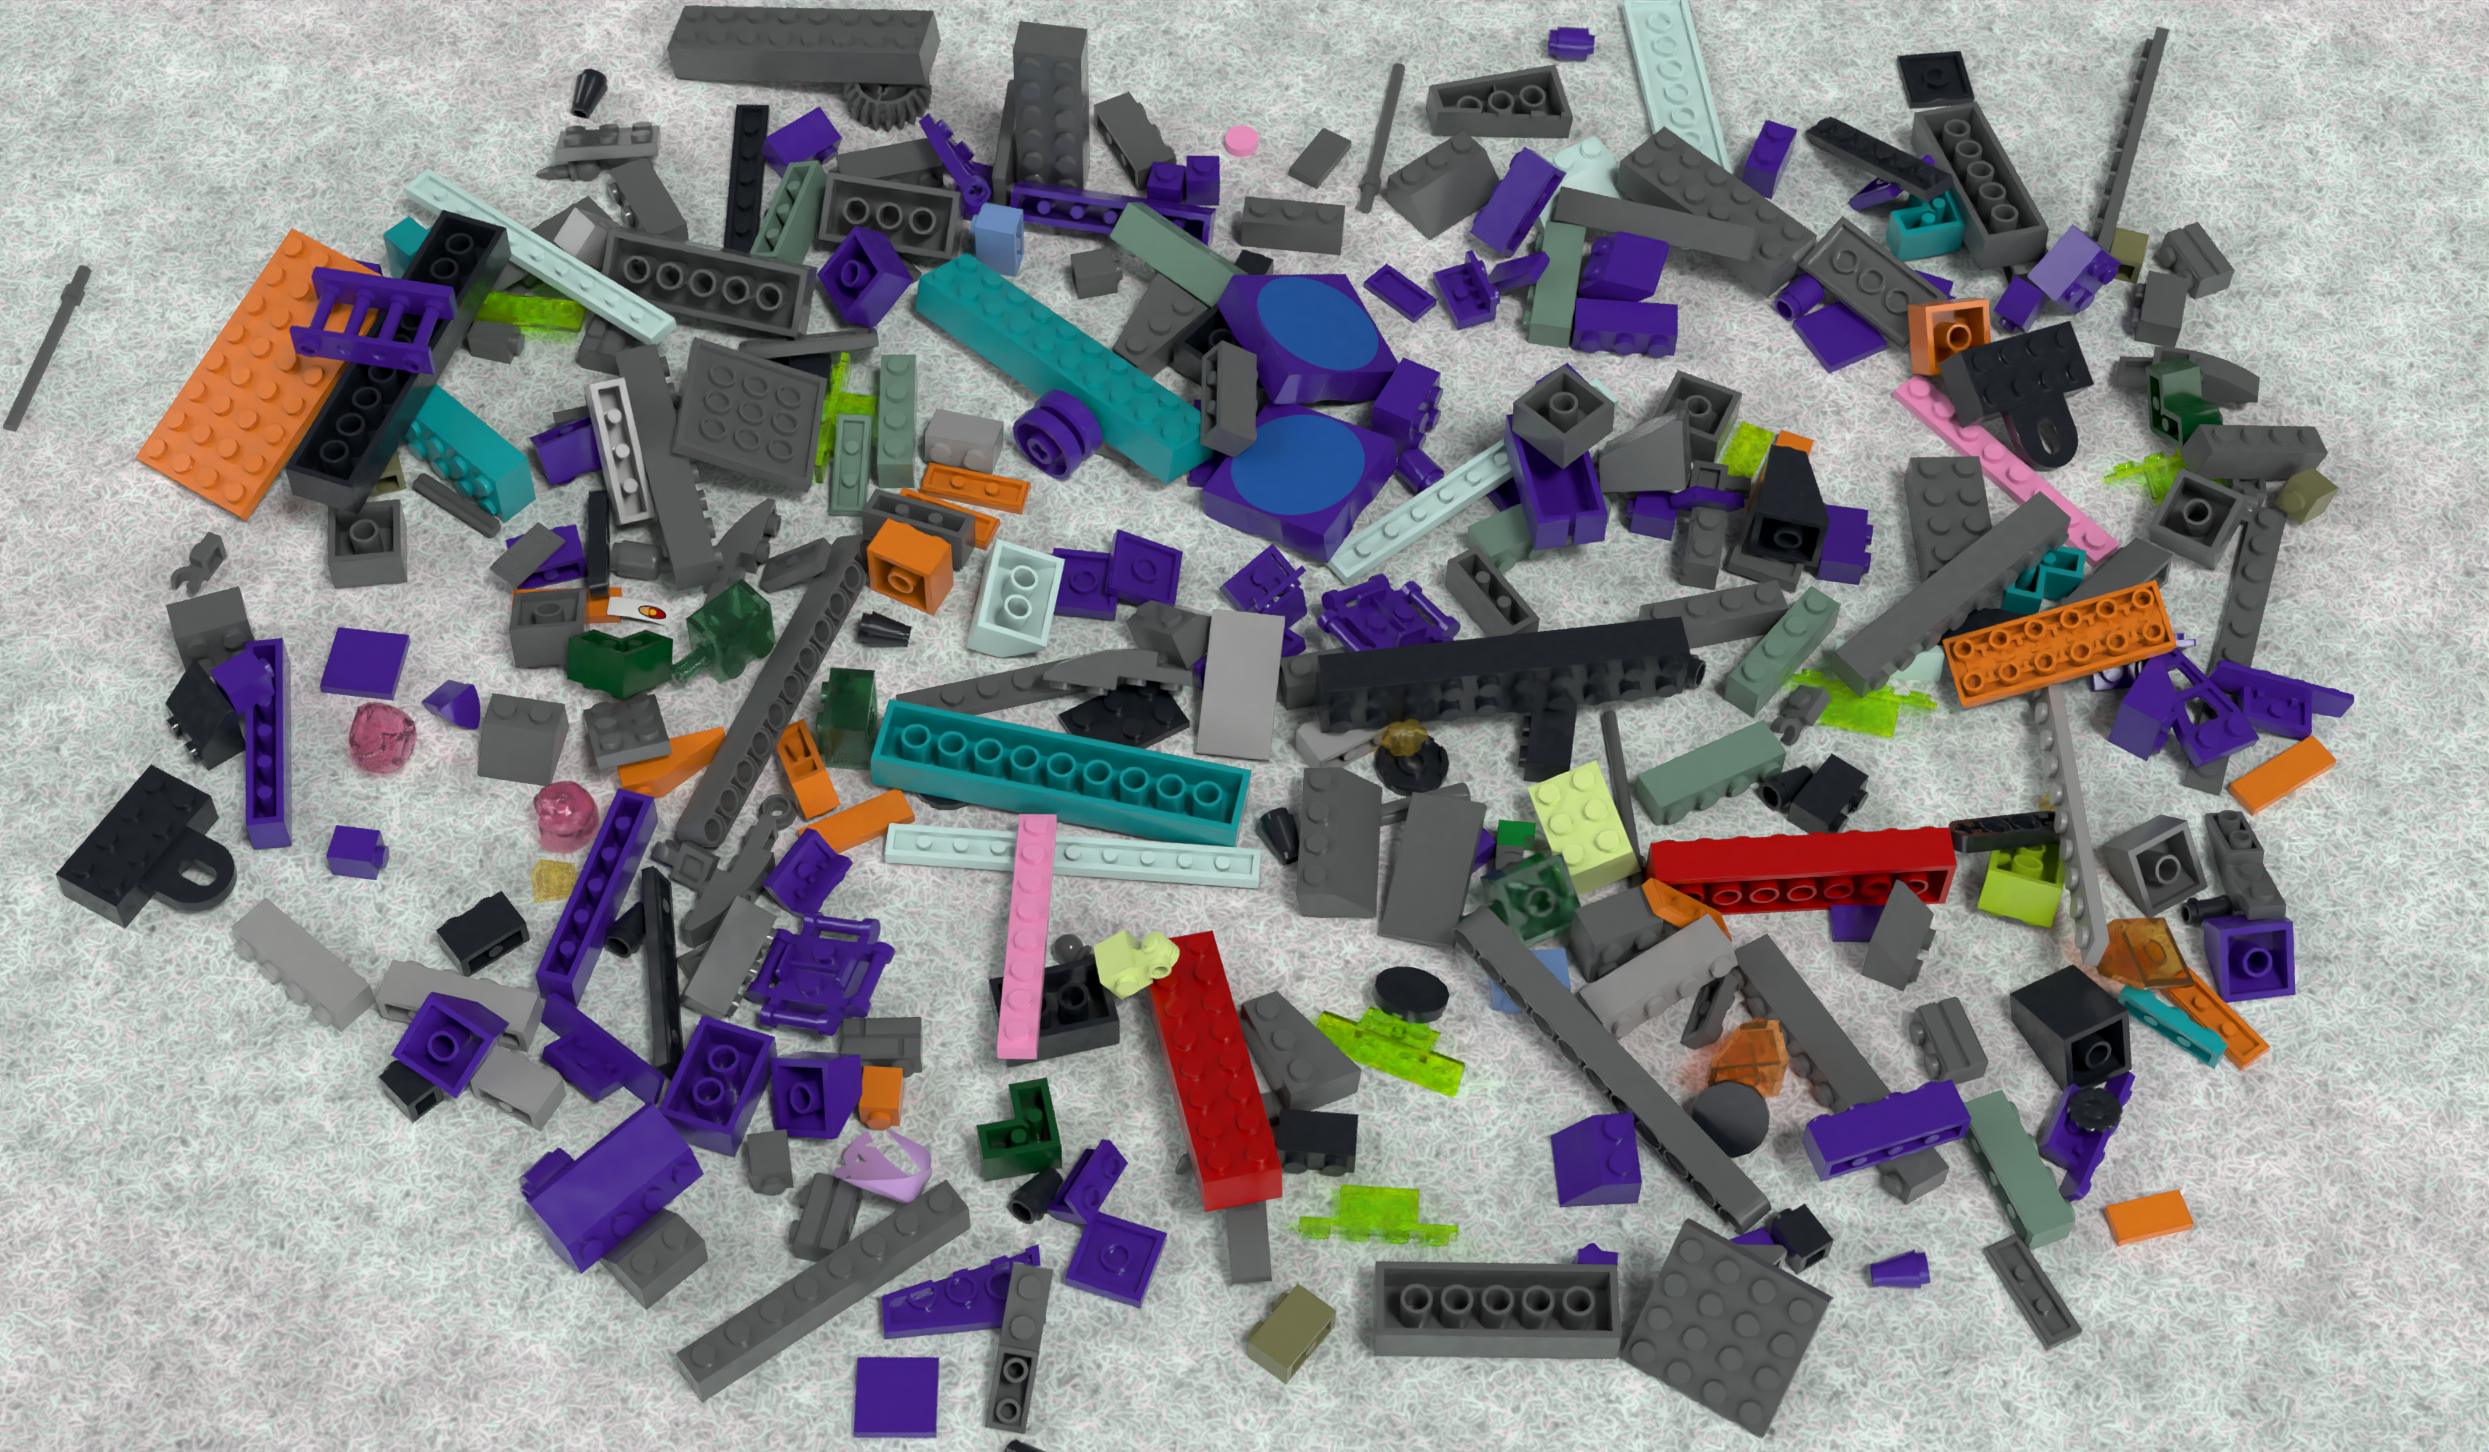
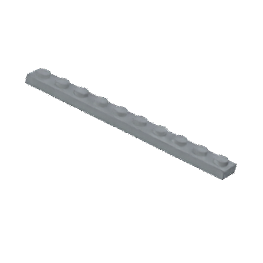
[2030,683,2110,966]

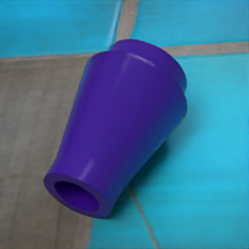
[1870,1249,1930,1289]

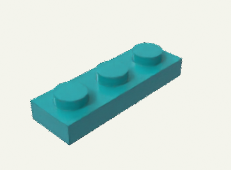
[2118,981,2228,1069]

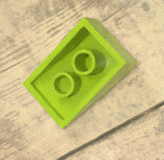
[1977,843,2066,928]

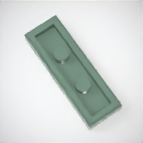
[830,414,874,517]

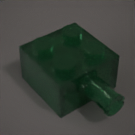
[670,578,776,685]
[816,667,879,771]
[1459,849,1581,948]

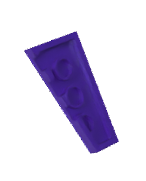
[882,1244,1046,1339]

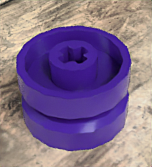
[1012,389,1103,480]

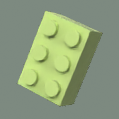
[1527,760,1641,897]

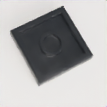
[1896,51,1975,109]

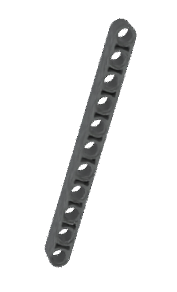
[676,534,874,847]
[1452,905,1771,1235]

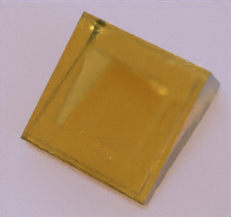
[530,859,577,903]

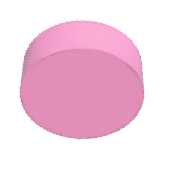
[1225,125,1258,157]

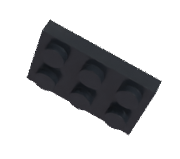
[1058,680,1190,749]

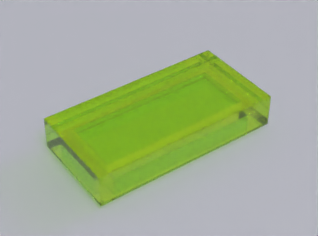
[1721,421,1775,483]

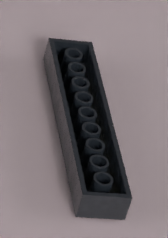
[285,210,512,514]
[1315,616,1690,733]

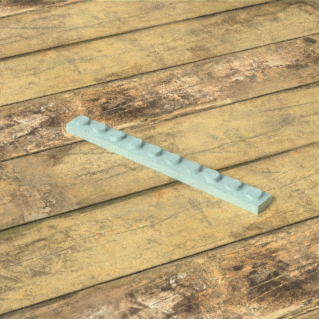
[404,168,677,345]
[1325,378,1619,586]
[884,823,1261,889]

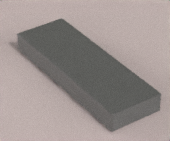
[1983,1233,2083,1351]

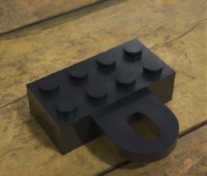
[1939,321,2094,472]
[55,765,237,929]

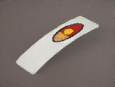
[607,597,671,626]

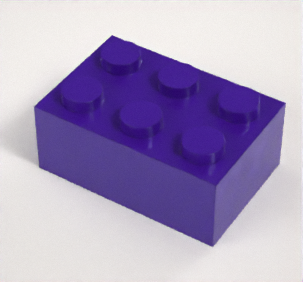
[659,1015,778,1158]

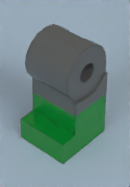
[1493,820,1536,894]

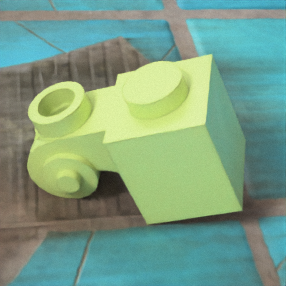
[1093,929,1179,1000]

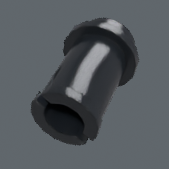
[2181,895,2233,927]

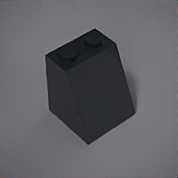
[1748,444,1830,567]
[2010,964,2132,1092]

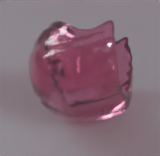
[349,702,417,774]
[533,780,599,855]

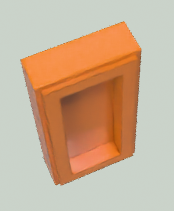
[2103,1189,2194,1246]

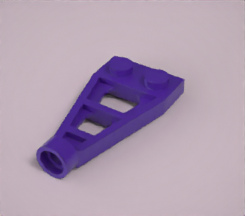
[919,113,990,206]
[2146,648,2260,768]

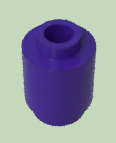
[1548,26,1595,61]
[1774,273,1824,321]
[1396,448,1444,494]
[520,1148,574,1199]

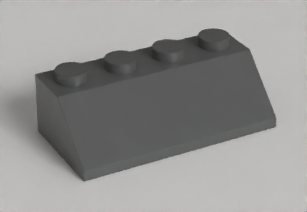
[1296,767,1383,918]

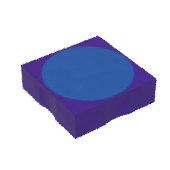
[1217,274,1399,404]
[1202,400,1397,563]

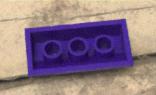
[525,1101,704,1274]

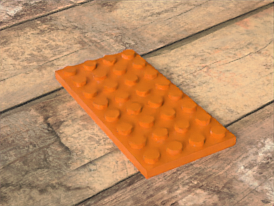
[135,228,382,521]

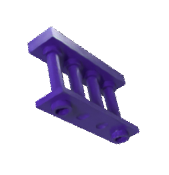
[289,266,458,375]

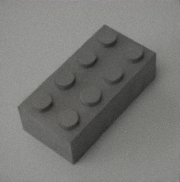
[818,172,966,260]
[1904,456,1992,584]

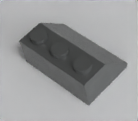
[1386,130,1500,241]

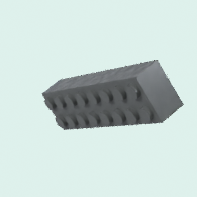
[667,5,941,85]

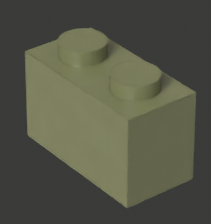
[1247,1284,1336,1384]

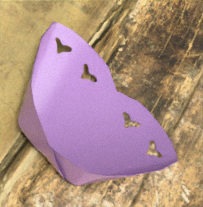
[833,1129,932,1205]

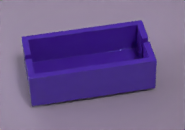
[1504,414,1608,551]

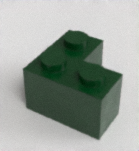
[2146,357,2223,449]
[567,629,673,699]
[976,1077,1062,1182]

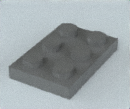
[556,122,661,162]
[1727,482,1827,593]
[583,694,672,770]

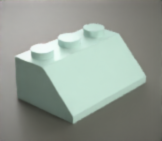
[1534,135,1630,235]
[966,538,1065,658]

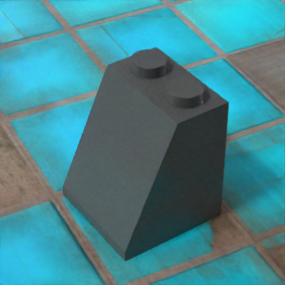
[1593,405,1692,492]

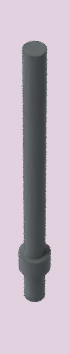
[1359,63,1405,213]
[3,265,92,432]
[1602,711,1646,888]

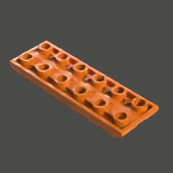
[1942,580,2177,708]

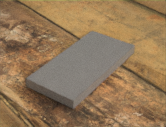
[1196,609,1285,762]

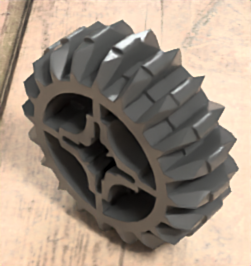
[843,77,932,132]

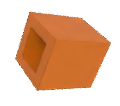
[859,1066,905,1130]

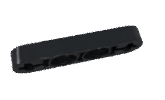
[588,490,610,598]
[1948,811,2061,853]

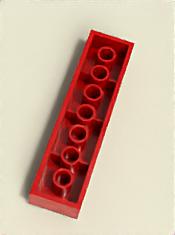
[1644,826,1957,915]
[1144,930,1283,1212]

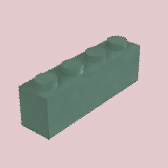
[750,161,827,264]
[1110,202,1248,310]
[1523,221,1586,349]
[877,354,918,488]
[1466,492,1612,573]
[1724,586,1841,718]
[1634,720,1787,826]
[1964,1090,2075,1251]

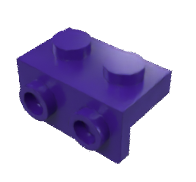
[1433,250,1500,330]
[1219,543,1306,614]
[762,828,853,918]
[1047,1139,1128,1225]

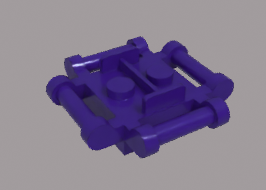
[1317,573,1461,652]
[745,910,896,1036]

